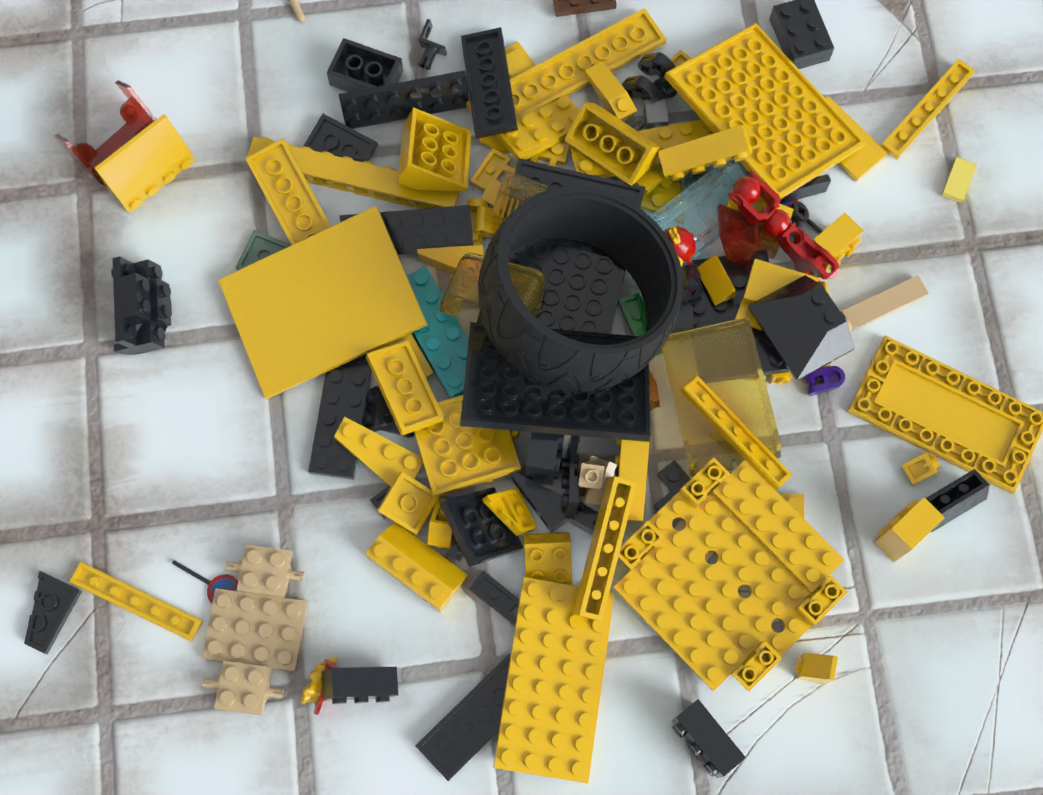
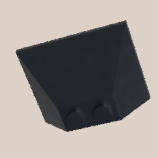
[747,275,855,381]

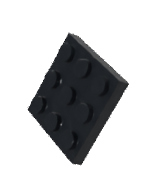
[440,487,524,567]

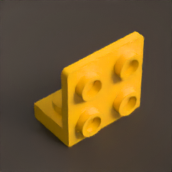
[524,532,573,585]

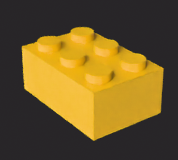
[875,497,945,562]

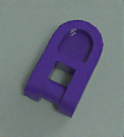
[803,366,845,396]

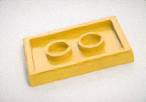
[742,259,819,304]

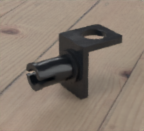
[418,19,447,70]

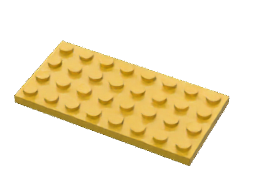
[493,577,614,784]

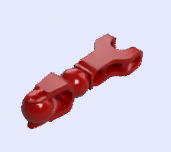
[728,171,840,282]

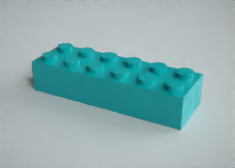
[407,266,469,399]

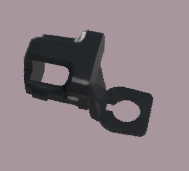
[681,264,702,305]

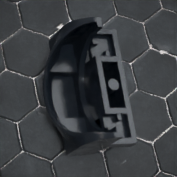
[111,256,172,355]

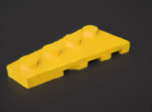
[334,417,423,487]

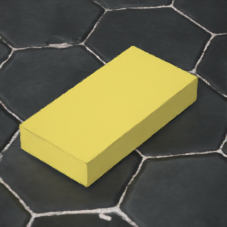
[941,157,977,203]

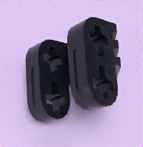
[622,52,677,101]

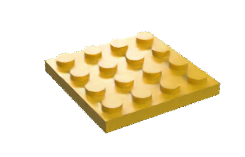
[414,395,522,498]

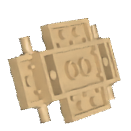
[202,544,308,716]

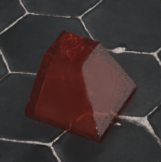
[717,203,760,266]

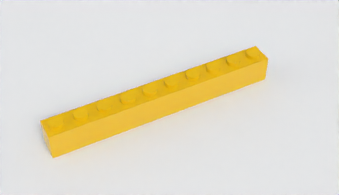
[247,137,461,209]

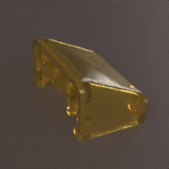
[439,252,545,317]

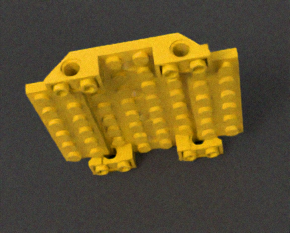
[613,458,848,692]

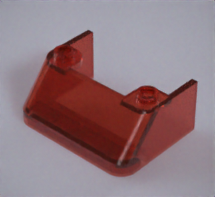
[54,80,157,186]

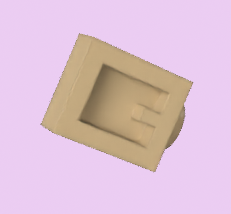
[578,461,605,489]

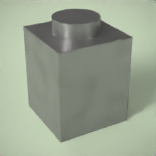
[643,99,669,129]

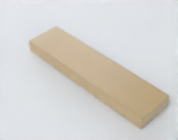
[841,275,929,332]

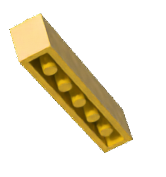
[573,476,637,621]

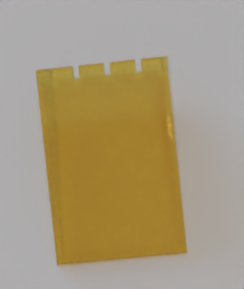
[662,317,781,477]

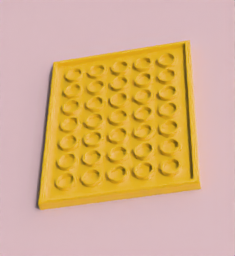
[664,23,866,199]
[218,206,428,399]

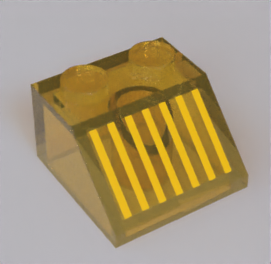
[491,170,548,222]

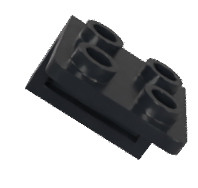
[362,385,415,438]

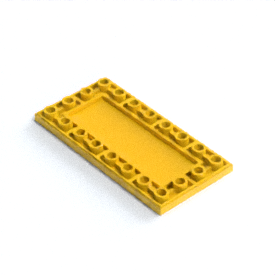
[847,335,1043,494]

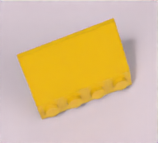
[397,107,471,191]
[95,114,195,213]

